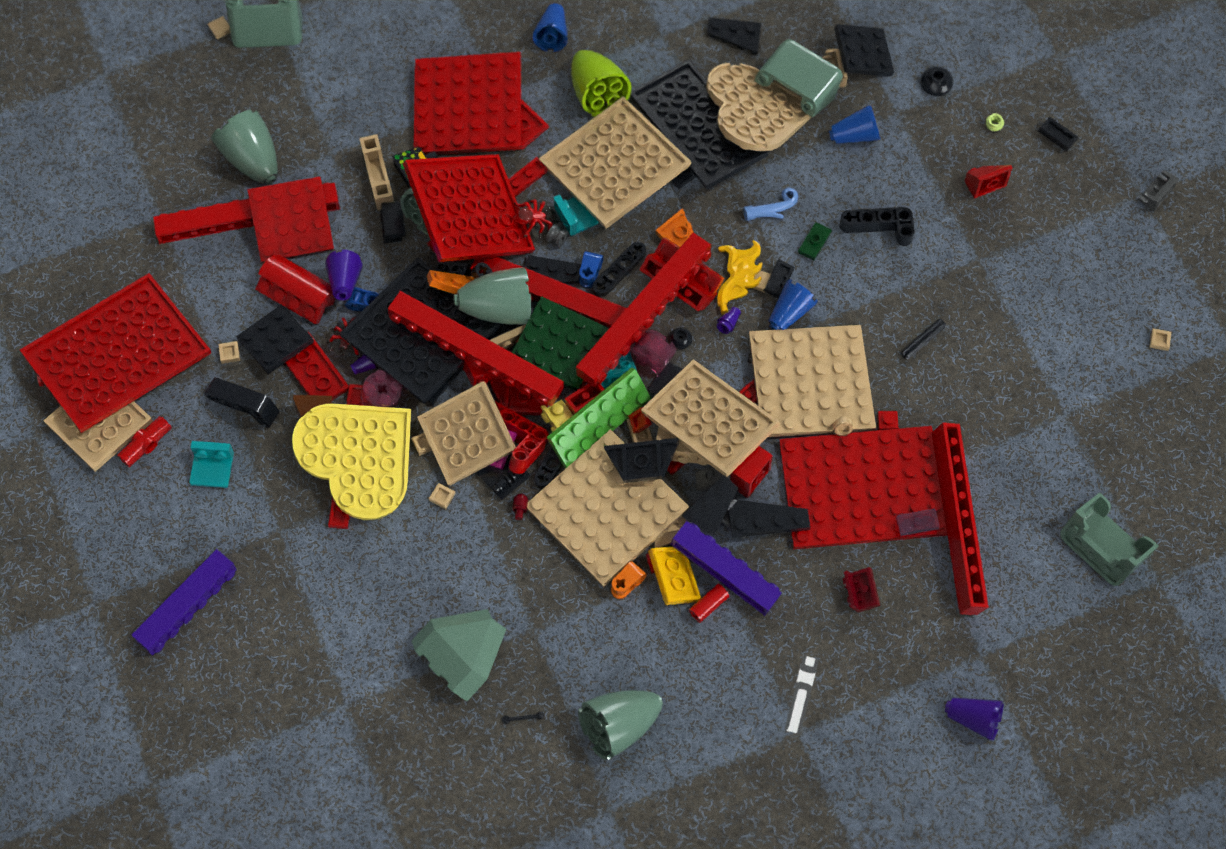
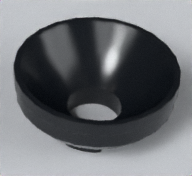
[920,66,953,96]

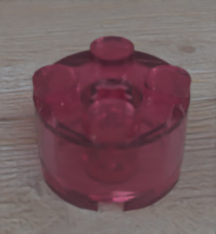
[632,329,677,374]
[361,370,402,408]

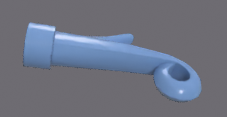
[743,188,798,221]

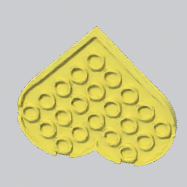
[292,404,411,520]

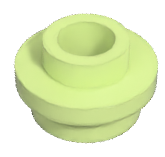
[986,114,1004,131]

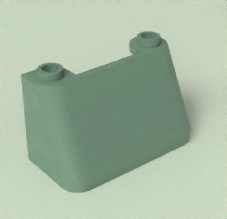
[225,0,303,48]
[754,39,843,117]
[1060,492,1159,586]

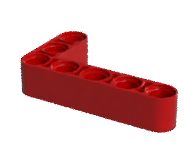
[495,401,549,474]

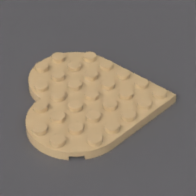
[706,63,812,151]

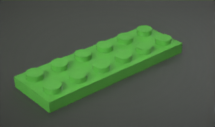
[547,368,652,468]

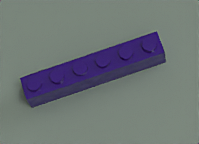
[670,521,782,616]
[132,549,237,655]

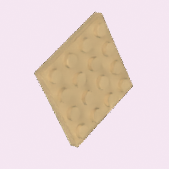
[417,381,516,486]
[43,401,153,472]

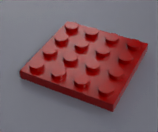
[247,176,334,262]

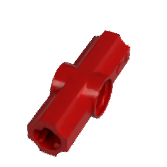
[117,416,172,467]

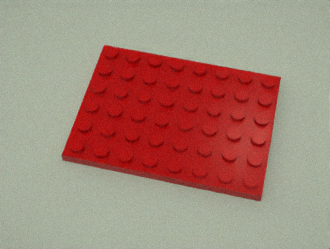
[20,273,211,433]
[779,426,948,550]

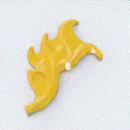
[717,240,763,315]

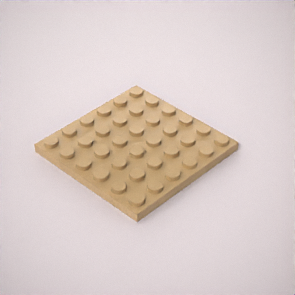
[539,97,691,229]
[748,325,876,437]
[527,429,690,587]

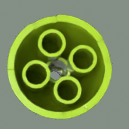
[571,50,632,117]

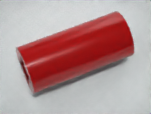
[689,584,730,623]

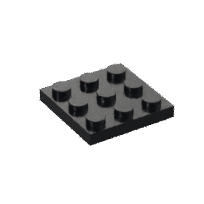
[834,24,895,77]
[236,304,314,374]

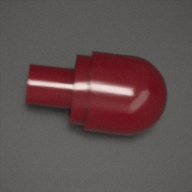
[512,493,529,520]

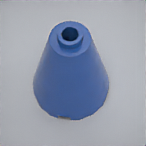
[533,3,568,52]
[829,105,880,144]
[768,279,818,330]

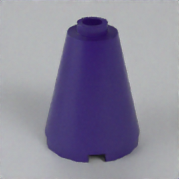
[325,249,363,300]
[945,698,1004,741]

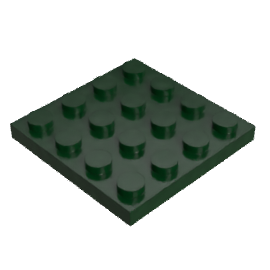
[512,296,609,391]

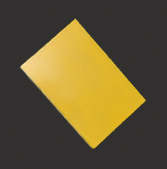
[648,546,701,605]

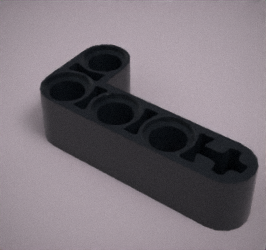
[839,207,915,246]
[204,377,280,428]

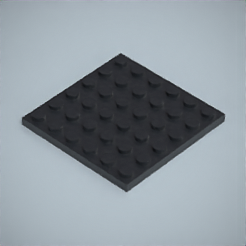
[340,257,501,404]

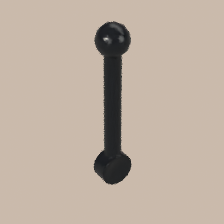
[502,712,544,724]

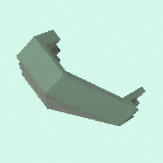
[412,609,506,701]

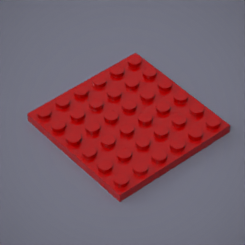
[414,52,522,155]
[403,154,535,262]

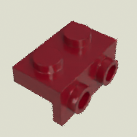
[843,567,880,612]

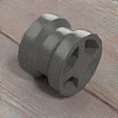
[546,224,568,247]

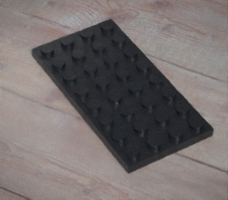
[630,60,768,190]

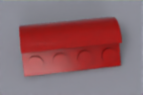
[639,237,724,311]
[255,255,336,325]

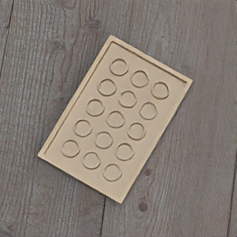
[641,359,779,477]

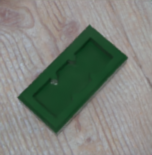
[798,222,832,261]

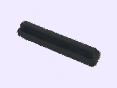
[901,319,946,360]

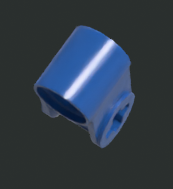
[579,251,603,288]
[345,287,379,312]

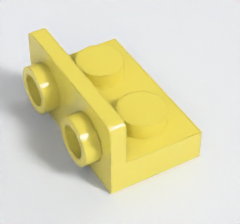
[541,399,573,432]

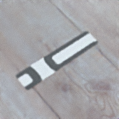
[785,656,819,734]

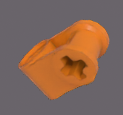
[611,561,647,599]

